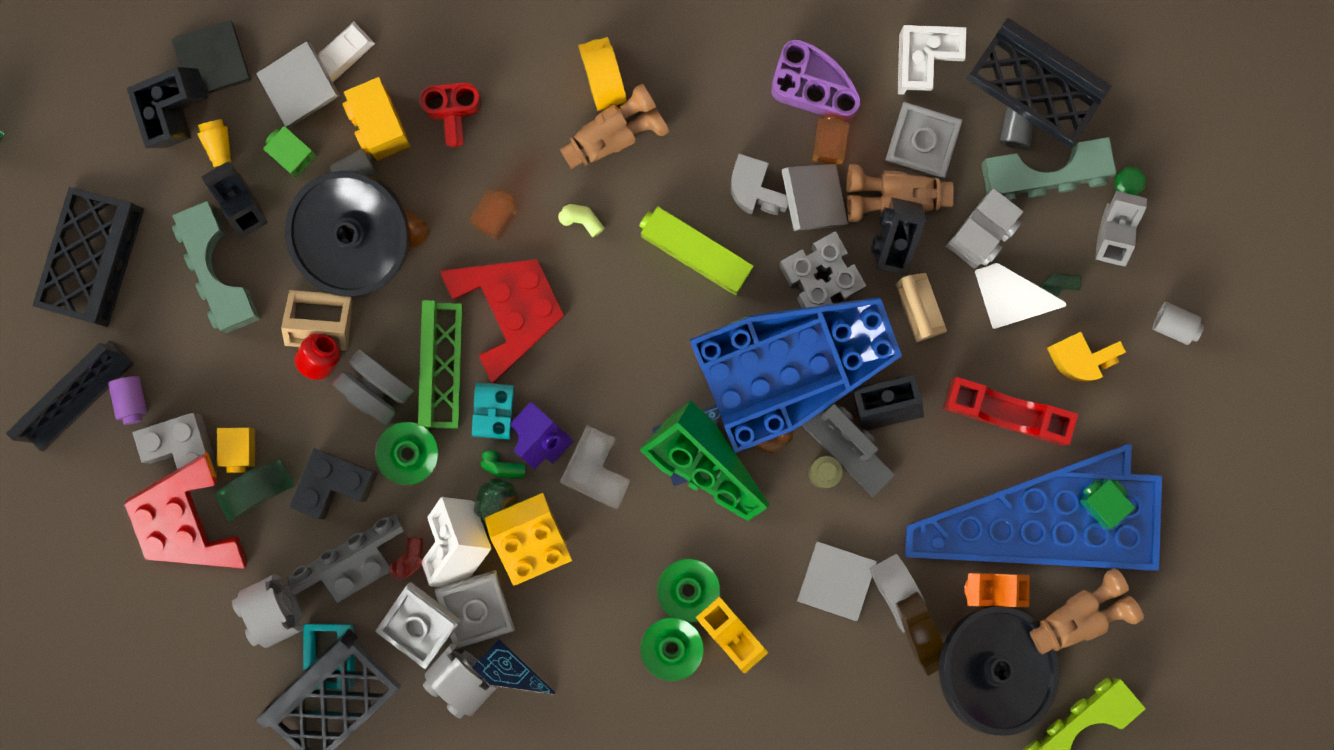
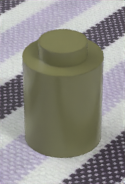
[808,456,843,489]

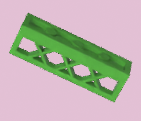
[418,300,463,429]

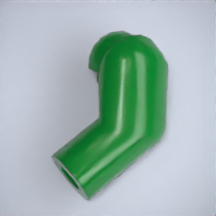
[480,450,525,479]

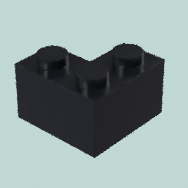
[127,67,208,148]
[289,448,378,520]

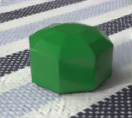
[1114,167,1146,196]

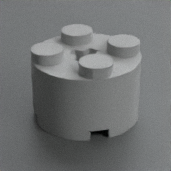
[232,574,304,648]
[423,644,498,719]

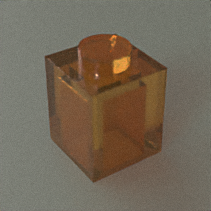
[811,115,850,165]
[469,189,517,241]

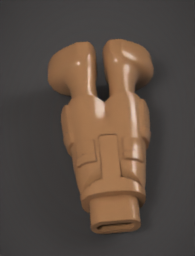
[560,84,670,170]
[846,164,953,223]
[1030,568,1144,655]

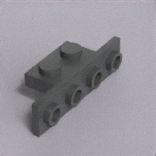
[802,404,895,497]
[287,513,404,603]

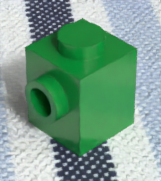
[1080,479,1135,529]

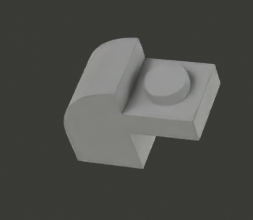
[730,154,788,215]
[1095,191,1147,267]
[869,554,926,633]

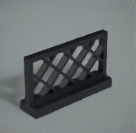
[967,18,1112,148]
[32,187,144,327]
[6,340,134,451]
[256,628,401,750]

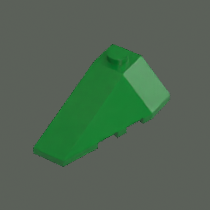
[640,400,770,521]

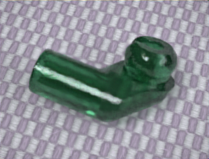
[1040,274,1081,297]

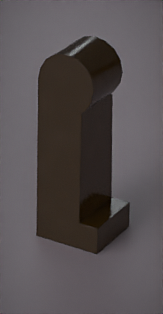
[895,592,943,676]

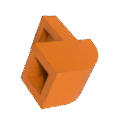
[965,573,1030,607]

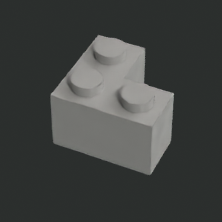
[132,412,220,475]

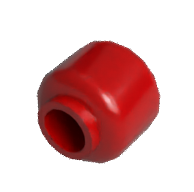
[294,334,341,380]

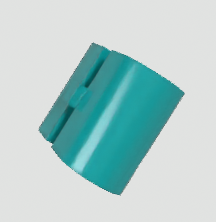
[472,382,514,440]

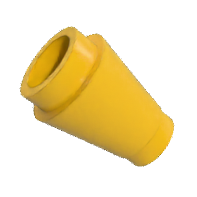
[197,119,232,167]

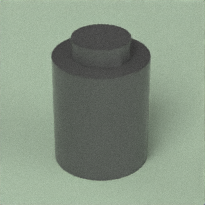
[1000,103,1038,149]
[330,148,378,177]

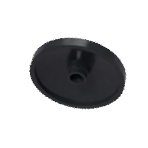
[285,170,410,296]
[939,606,1059,736]

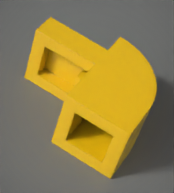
[578,37,627,111]
[1047,332,1126,382]
[696,597,768,674]

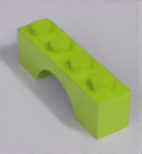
[1023,677,1146,750]

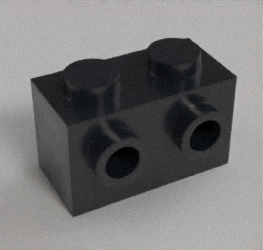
[871,197,926,276]
[853,375,924,431]

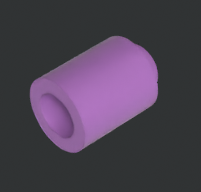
[108,376,148,425]

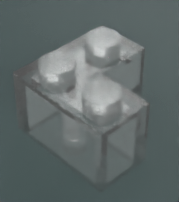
[560,425,631,510]

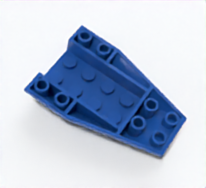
[689,297,902,453]

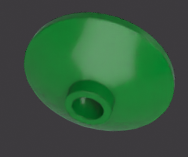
[375,422,439,485]
[657,559,720,622]
[640,617,704,681]

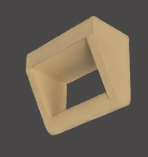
[895,273,947,343]
[281,290,353,351]

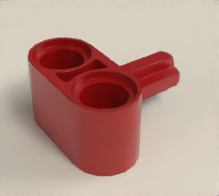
[420,83,482,147]

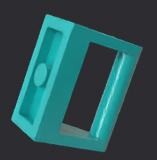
[303,623,355,689]

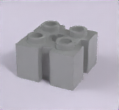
[945,188,1024,269]
[778,231,866,308]

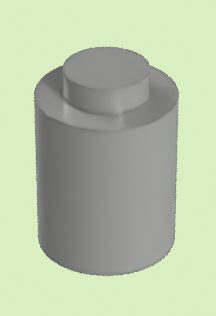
[1152,301,1204,345]

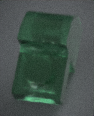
[214,459,295,522]

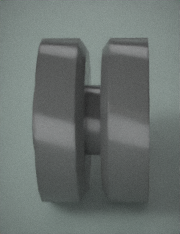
[332,348,414,426]

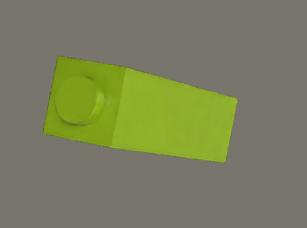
[639,206,754,296]

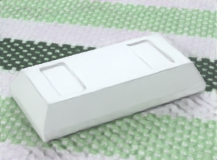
[318,21,375,83]

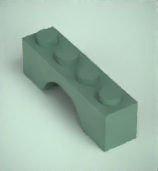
[981,137,1116,201]
[172,201,261,334]

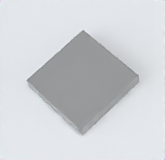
[256,41,340,128]
[884,102,963,180]
[782,164,848,231]
[797,541,877,621]
[435,570,515,649]
[375,582,461,669]

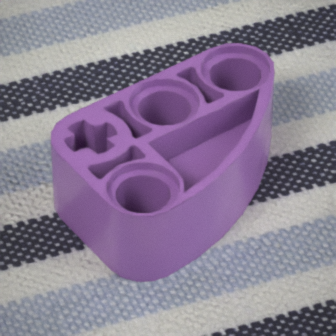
[771,40,860,122]

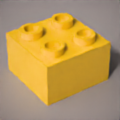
[342,77,411,161]
[485,493,572,586]

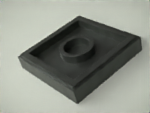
[171,20,251,94]

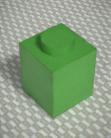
[263,126,317,179]

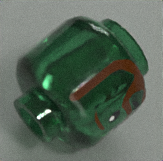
[474,479,518,526]

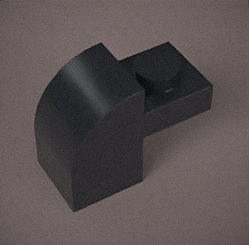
[201,161,268,238]

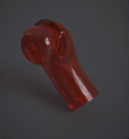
[389,537,423,580]

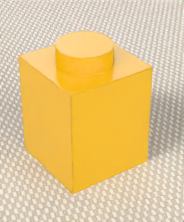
[217,428,255,473]

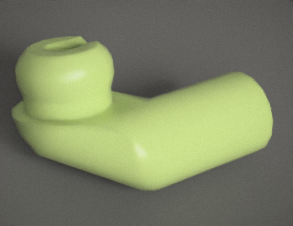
[558,204,605,237]

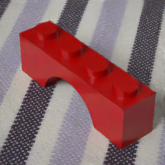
[942,377,1079,446]

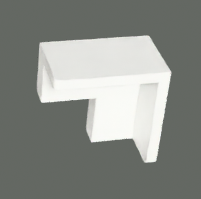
[898,25,966,95]
[421,497,491,587]

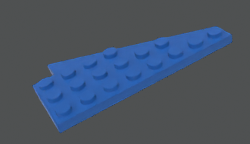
[905,444,1162,571]

